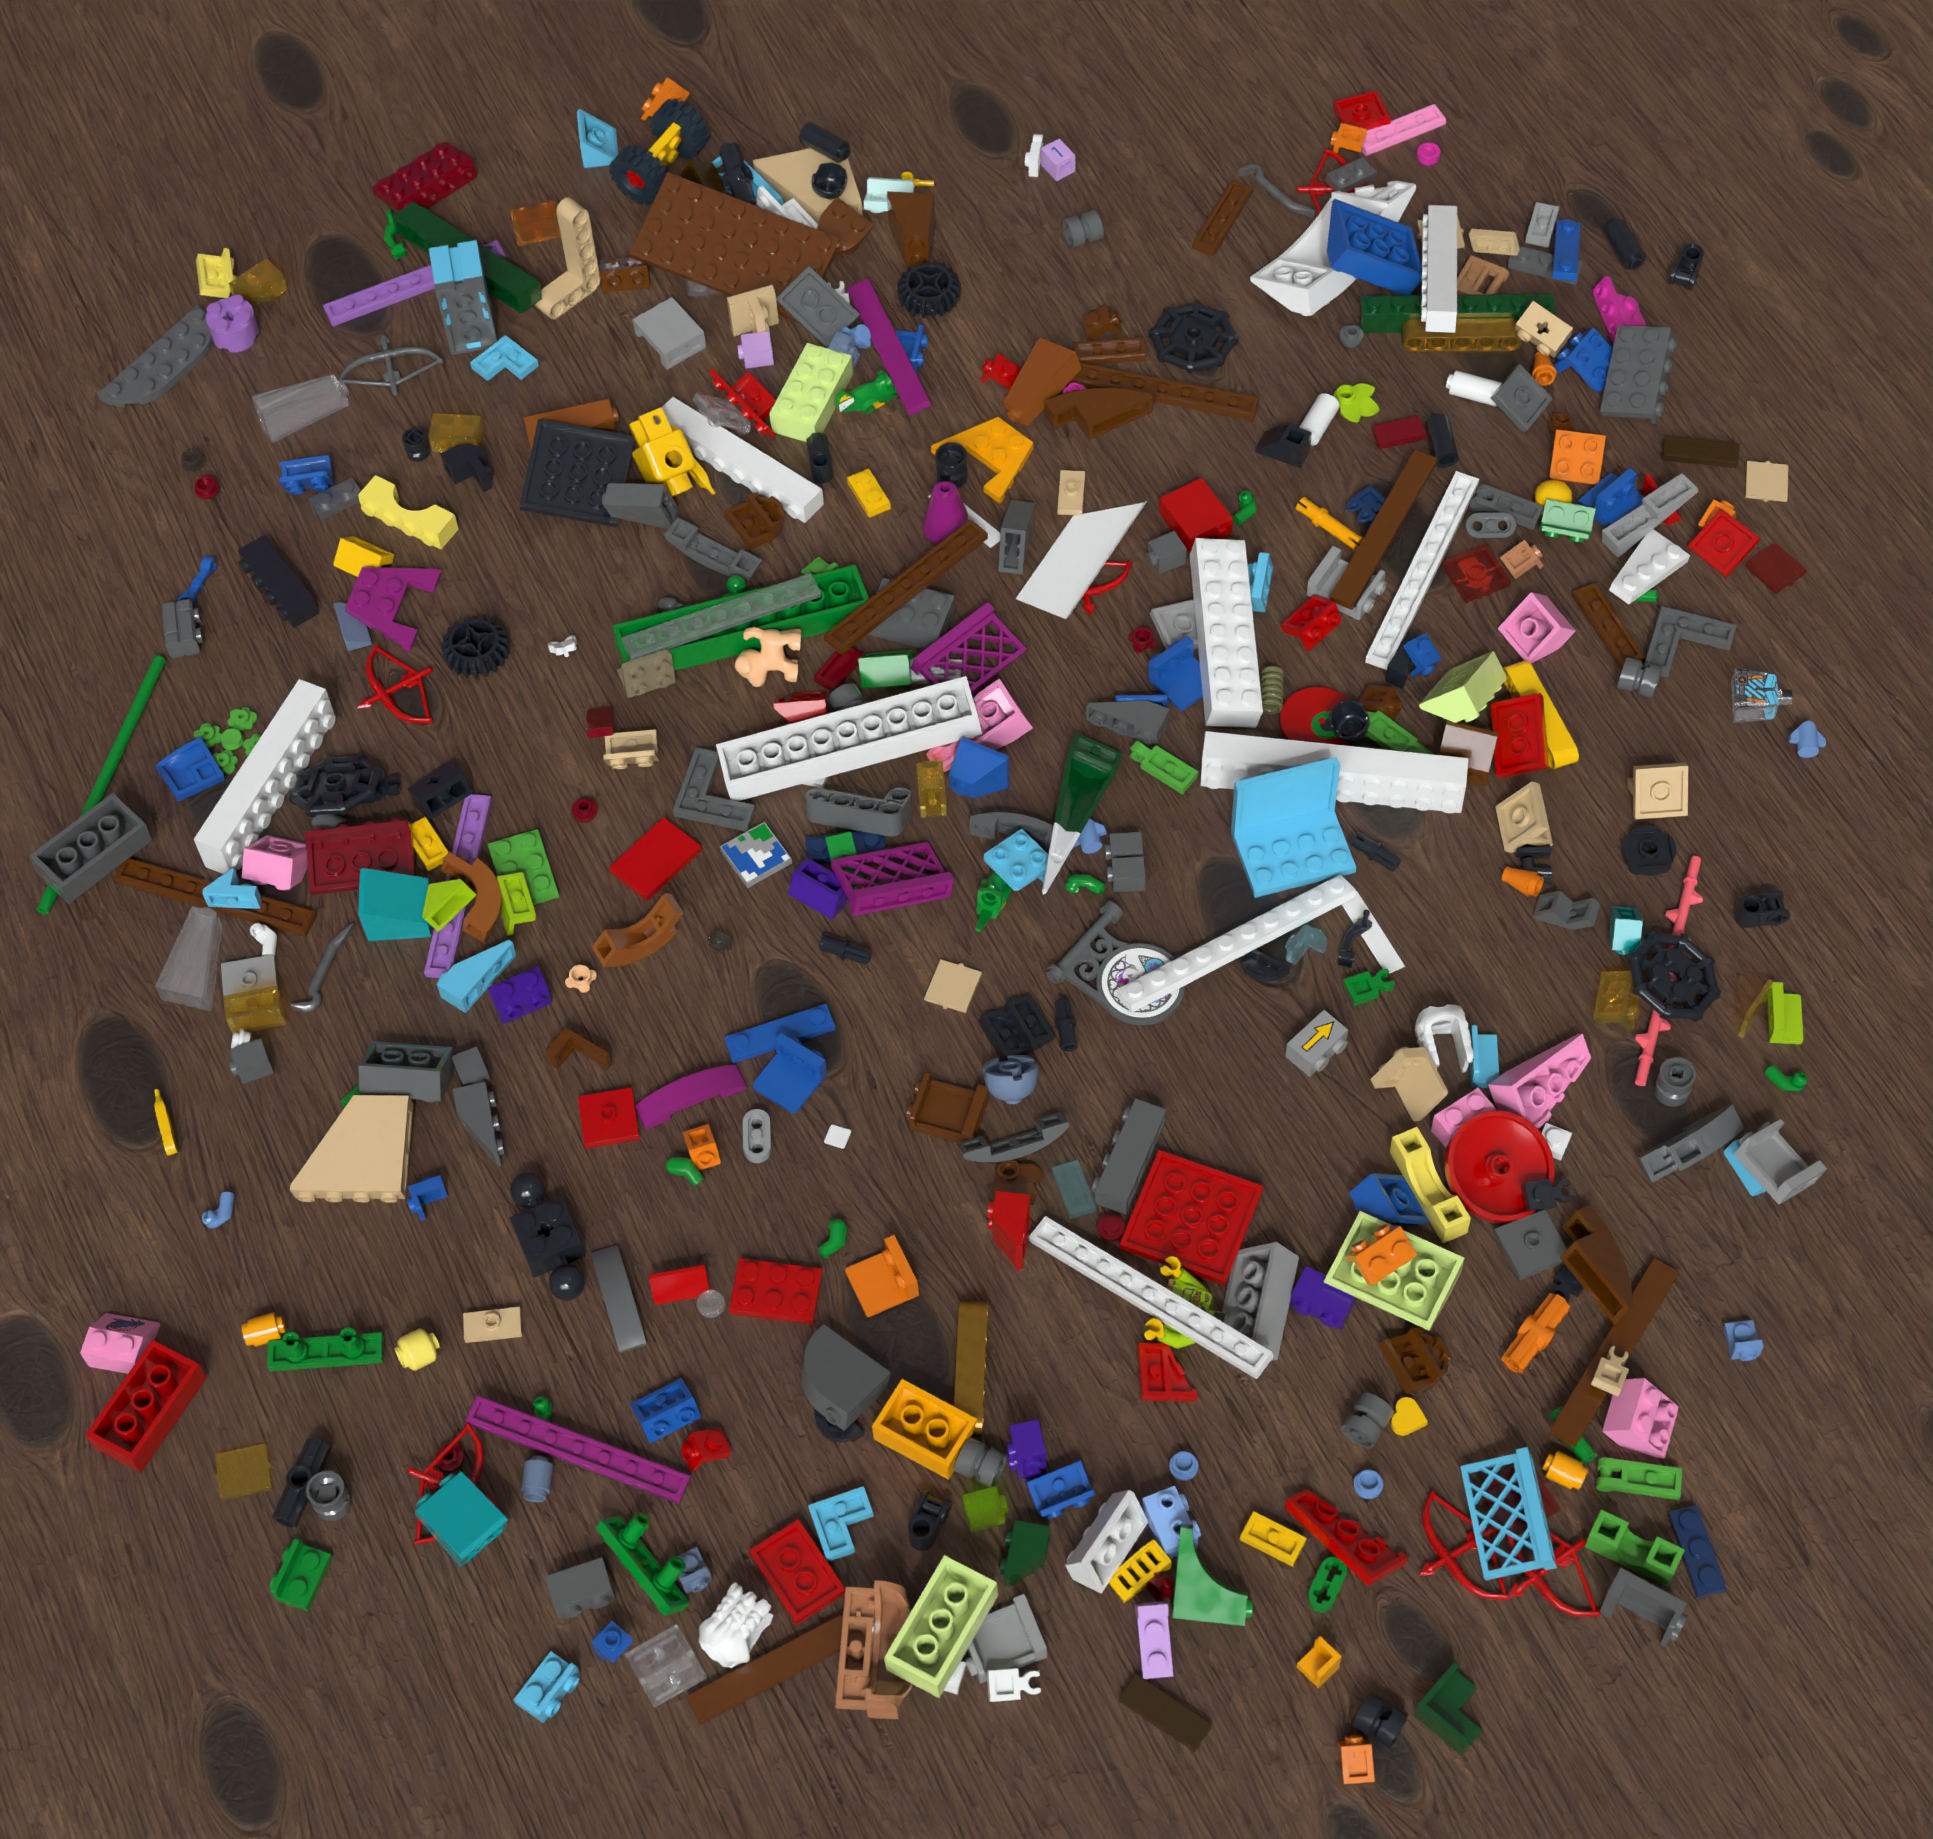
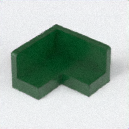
[1414,1661,1482,1756]

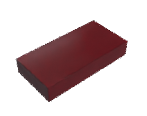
[1372,416,1426,449]
[814,647,864,692]
[587,707,614,738]

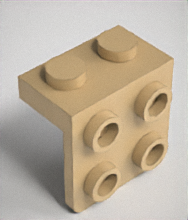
[603,729,659,769]
[1370,1046,1448,1121]

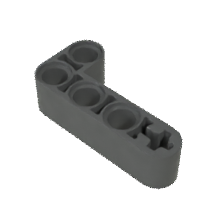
[805,787,912,836]

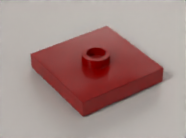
[1333,90,1391,130]
[1687,509,1760,578]
[578,1087,640,1149]

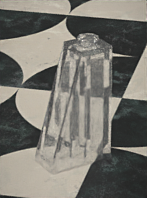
[251,374,349,443]
[155,906,222,1012]

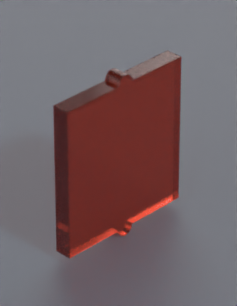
[1745,543,1807,594]

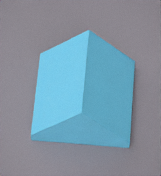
[577,109,618,168]

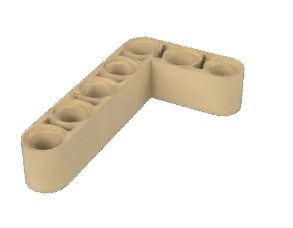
[535,197,600,319]

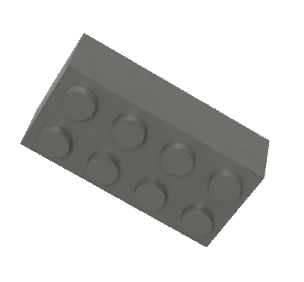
[29,793,152,904]

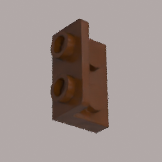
[600,257,650,293]

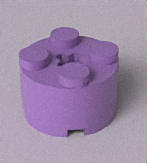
[206,295,259,352]

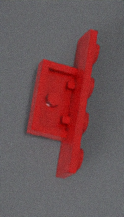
[709,369,776,439]

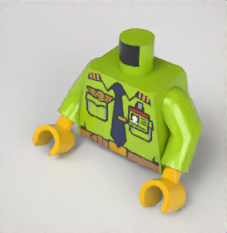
[1144,1256,1227,1349]

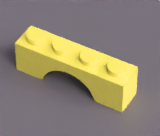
[358,475,458,550]
[1390,1127,1471,1244]

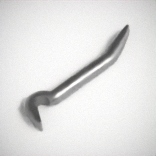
[1237,164,1315,218]
[291,923,355,1012]

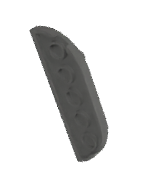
[97,305,213,407]

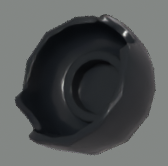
[811,162,848,200]
[1329,699,1370,742]

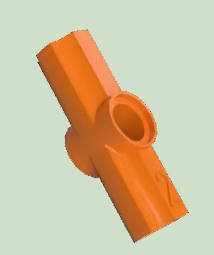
[1501,1293,1571,1374]

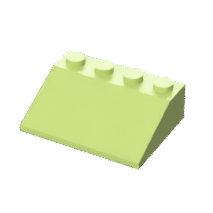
[1324,1211,1465,1331]

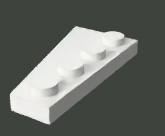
[1609,529,1690,604]

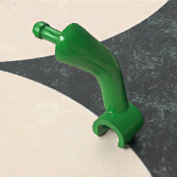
[384,210,407,259]

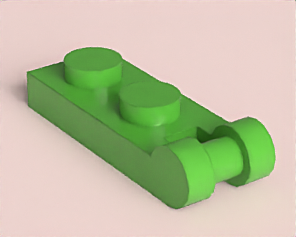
[1596,1458,1682,1500]

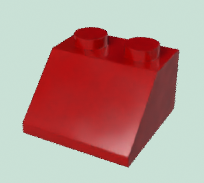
[987,1191,1030,1270]

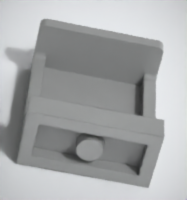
[633,297,706,370]
[1307,546,1387,621]
[1734,1119,1827,1205]
[965,1594,1047,1684]

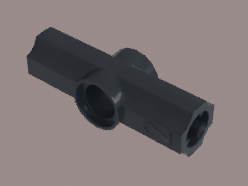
[719,142,757,205]
[272,1437,332,1528]

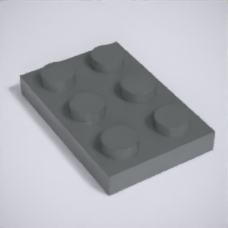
[776,266,860,349]

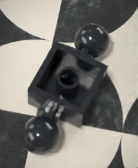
[509,1172,586,1301]

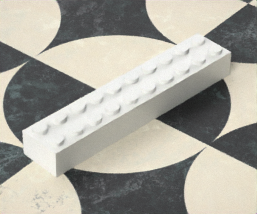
[716,676,982,801]
[1201,731,1468,813]

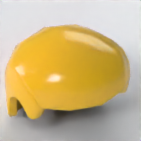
[1535,480,1572,515]

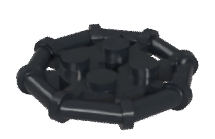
[1148,301,1239,374]
[288,753,384,818]
[1627,931,1721,1022]

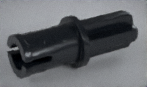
[1350,831,1401,872]
[819,934,872,965]
[1055,998,1078,1052]

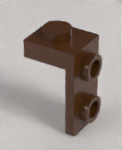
[546,1027,612,1069]

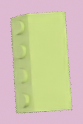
[1419,651,1507,723]

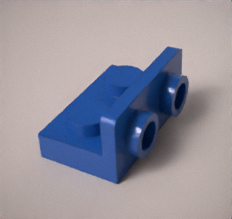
[630,1378,701,1443]

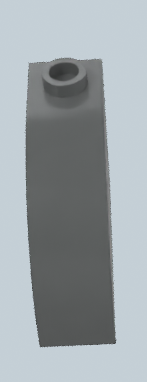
[801,1324,891,1431]

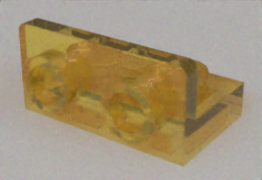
[1593,971,1640,1030]

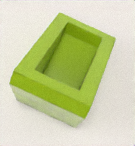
[422,879,477,932]

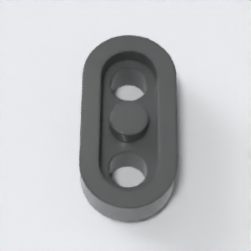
[1465,513,1516,539]

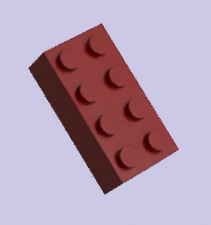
[85,1340,207,1473]

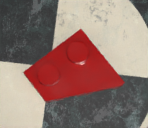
[1137,1343,1198,1402]

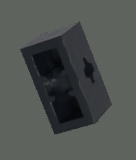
[407,761,473,820]

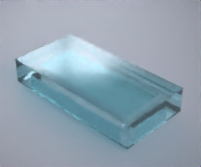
[1052,1160,1096,1219]

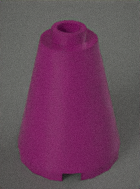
[922,481,970,546]

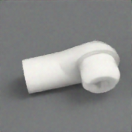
[250,923,277,956]

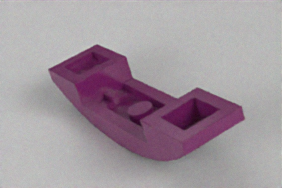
[635,1064,747,1130]

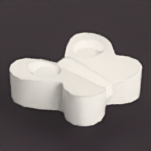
[548,635,578,657]

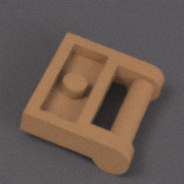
[1457,256,1509,295]

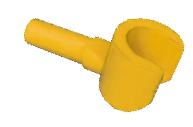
[901,172,934,187]

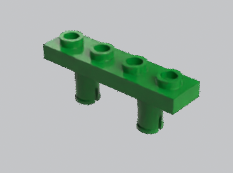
[267,1328,384,1372]
[596,1512,690,1616]

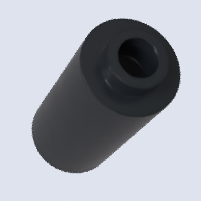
[799,122,850,163]
[1604,219,1646,270]
[1425,414,1459,468]

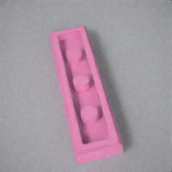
[1362,104,1446,156]

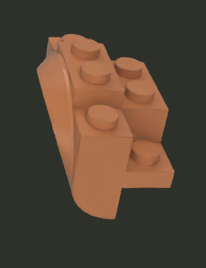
[835,1580,913,1719]

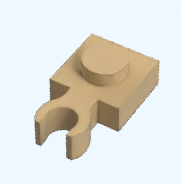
[1591,1346,1629,1396]

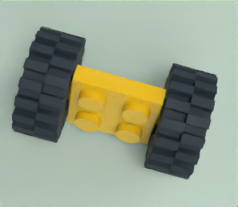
[609,99,710,205]

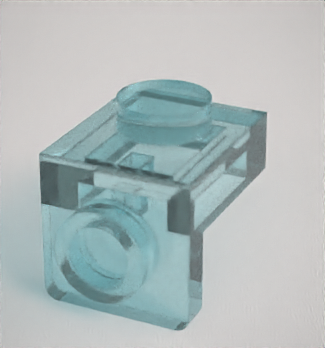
[1285,924,1328,965]

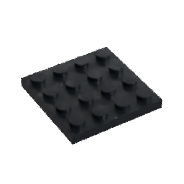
[520,419,635,527]

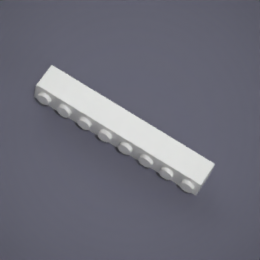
[1421,205,1457,333]
[654,397,824,523]

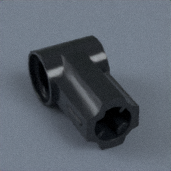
[806,432,833,483]

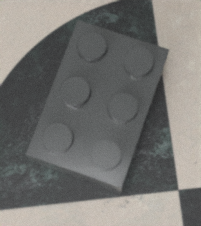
[868,578,955,649]
[358,1041,453,1102]

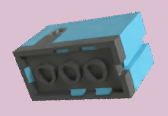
[429,240,497,355]

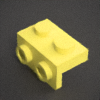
[196,248,236,298]

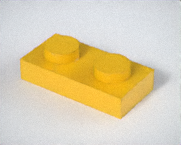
[847,469,891,518]
[411,817,448,871]
[1240,1511,1307,1567]

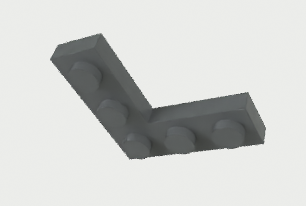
[1644,606,1737,678]
[673,748,756,832]

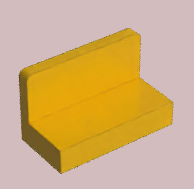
[333,536,395,577]

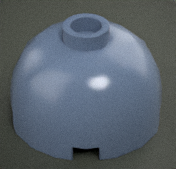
[983,1055,1038,1104]

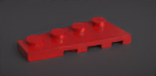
[1284,1489,1409,1586]

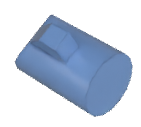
[841,324,871,349]
[1788,721,1826,758]
[1073,819,1107,854]

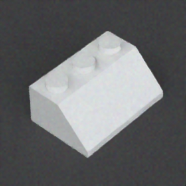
[1065,1490,1148,1594]

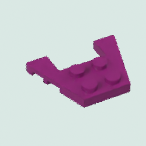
[345,567,441,653]

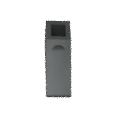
[1086,700,1170,746]
[453,1082,505,1167]

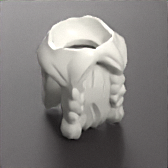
[1415,1004,1474,1073]
[698,1582,773,1668]

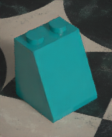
[358,868,433,941]
[415,1472,508,1568]

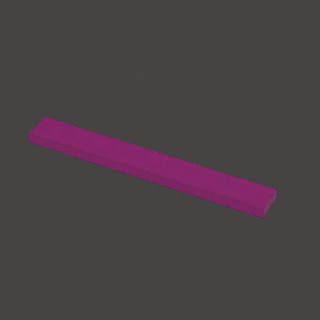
[847,279,931,416]
[465,1395,691,1505]

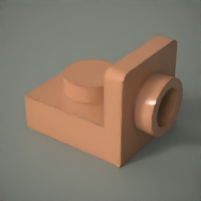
[1500,540,1544,579]

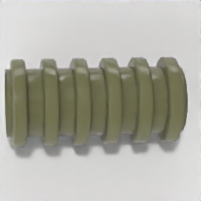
[1260,666,1284,714]

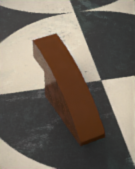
[1044,388,1153,440]
[1560,1204,1633,1324]

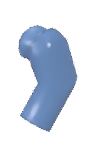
[202,1192,235,1228]

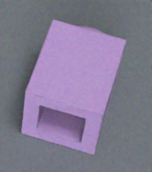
[1040,138,1075,181]
[737,331,774,369]

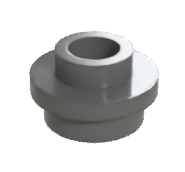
[1339,325,1364,348]

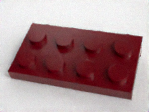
[371,142,477,212]
[304,818,416,895]

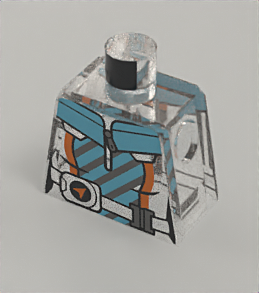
[1730,668,1793,723]

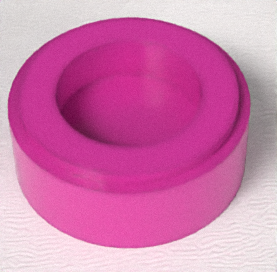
[1417,142,1441,165]

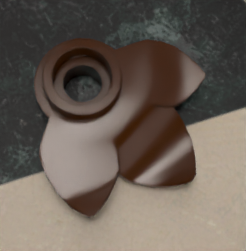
[992,1159,1044,1206]

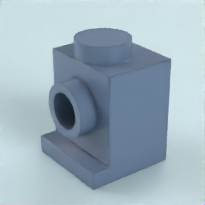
[828,331,861,370]

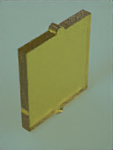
[1738,979,1773,1038]
[215,1444,272,1500]

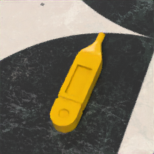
[688,458,715,495]
[154,1089,178,1156]

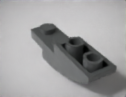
[1637,1103,1744,1182]

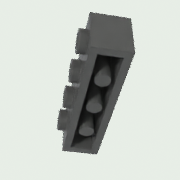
[1092,1098,1167,1215]

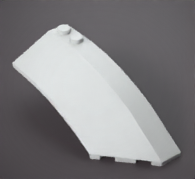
[1250,181,1416,316]

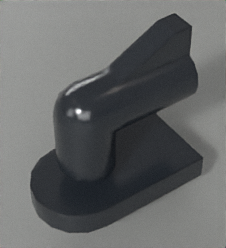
[1516,844,1552,884]

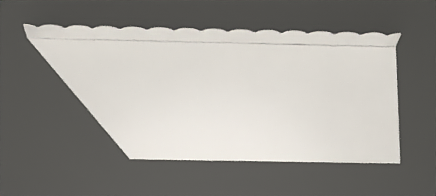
[1016,500,1148,619]

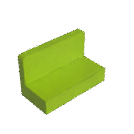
[497,872,536,936]
[1767,982,1803,1045]

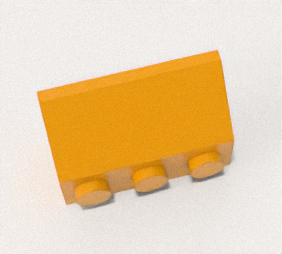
[872,1379,977,1480]

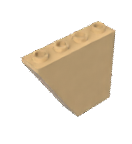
[753,148,863,224]
[290,1095,413,1203]

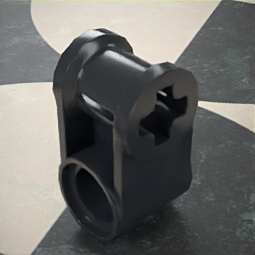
[1669,244,1704,291]
[1734,890,1790,928]
[908,1489,953,1551]

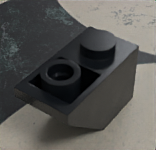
[1255,424,1312,468]

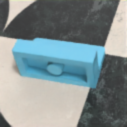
[1470,1025,1499,1088]

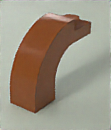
[441,852,501,943]
[592,893,684,967]

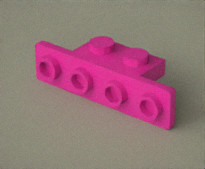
[1592,276,1646,346]

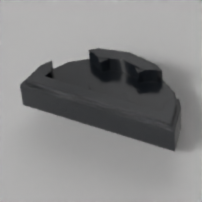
[1241,949,1289,982]
[814,1409,864,1442]

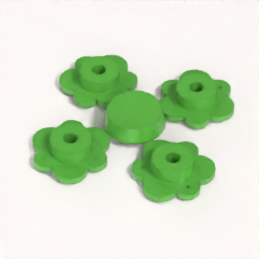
[194,707,261,774]

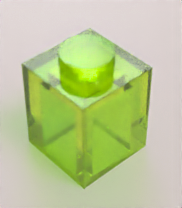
[962,1486,1009,1532]

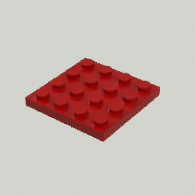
[1119,1150,1264,1286]

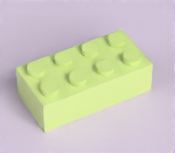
[769,343,853,442]
[884,1555,998,1698]

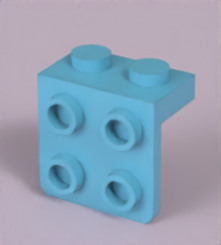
[984,829,1054,891]

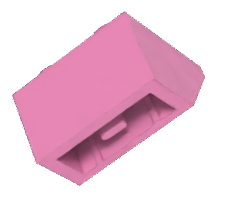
[1602,1378,1679,1459]

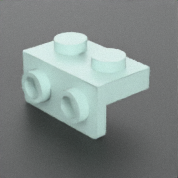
[864,177,914,213]

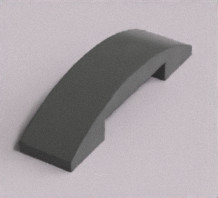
[664,517,763,580]
[969,812,1072,858]
[956,1112,1069,1162]
[591,1245,647,1353]

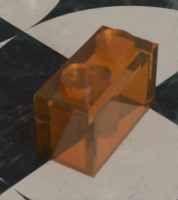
[509,200,561,246]

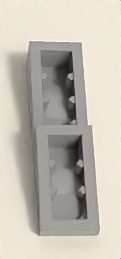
[1602,473,1698,558]

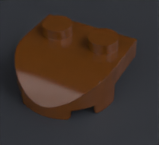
[816,197,874,256]
[725,493,784,550]
[1379,1327,1451,1394]

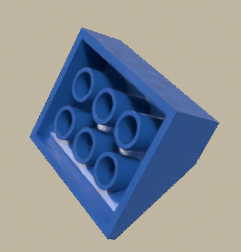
[1327,199,1422,295]

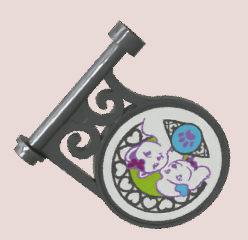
[1046,901,1185,1026]

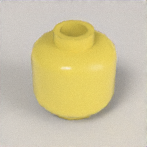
[395,1328,440,1371]

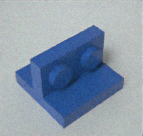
[1578,468,1644,528]

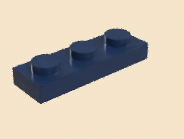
[805,831,886,864]
[1667,1505,1727,1599]

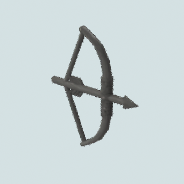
[338,333,444,396]

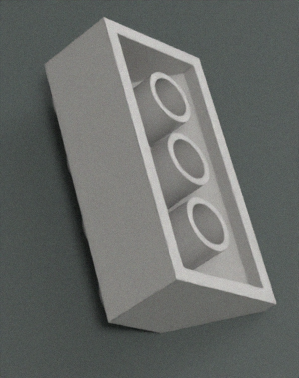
[1222,1242,1299,1361]

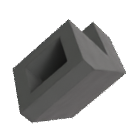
[1533,891,1600,930]

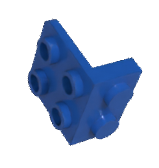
[1553,327,1613,392]
[279,455,335,495]
[1148,636,1203,711]
[753,1033,827,1113]

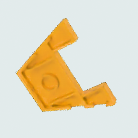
[931,417,1033,504]

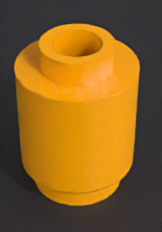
[241,1312,286,1347]
[1542,1451,1588,1490]

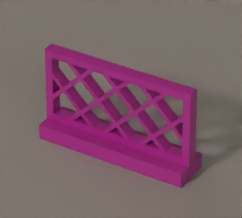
[911,602,1027,694]
[831,842,954,916]

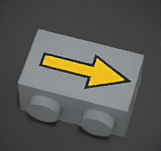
[1286,1010,1348,1077]

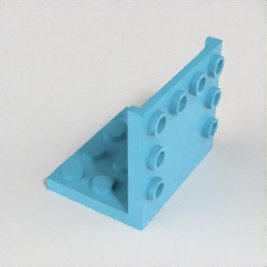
[1231,757,1356,898]

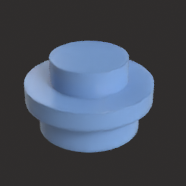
[1169,1451,1199,1481]
[1353,1470,1383,1499]

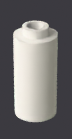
[1446,370,1502,407]
[1299,393,1340,445]

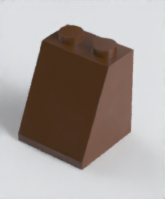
[887,191,936,268]

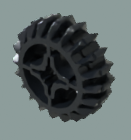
[897,260,961,319]
[441,615,510,679]

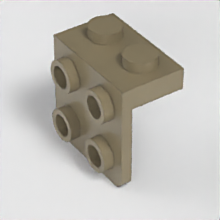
[617,649,676,698]

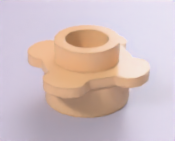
[565,965,597,993]

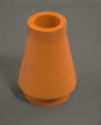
[1532,351,1556,386]
[1502,866,1544,897]

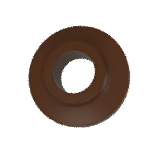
[1548,413,1574,433]

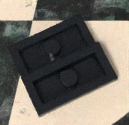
[979,995,1055,1061]

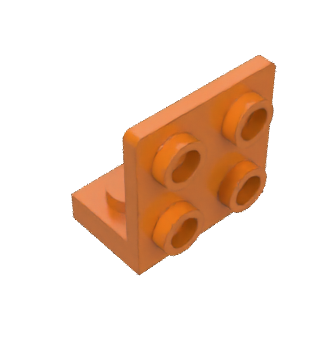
[1549,429,1606,485]
[845,1235,919,1317]

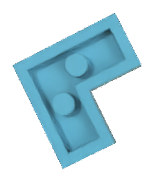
[470,335,539,381]
[808,1486,874,1562]

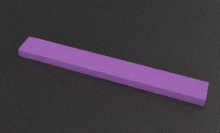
[323,240,507,327]
[424,794,492,978]

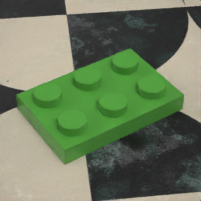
[488,829,559,905]

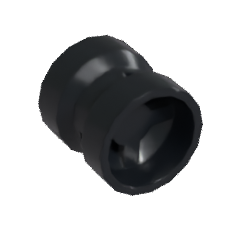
[402,428,430,462]

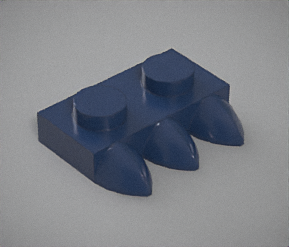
[1346,485,1386,528]

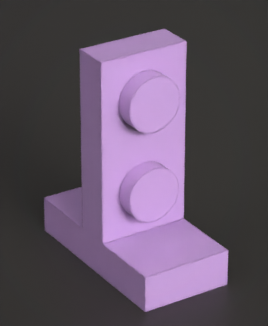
[1134,1601,1173,1679]

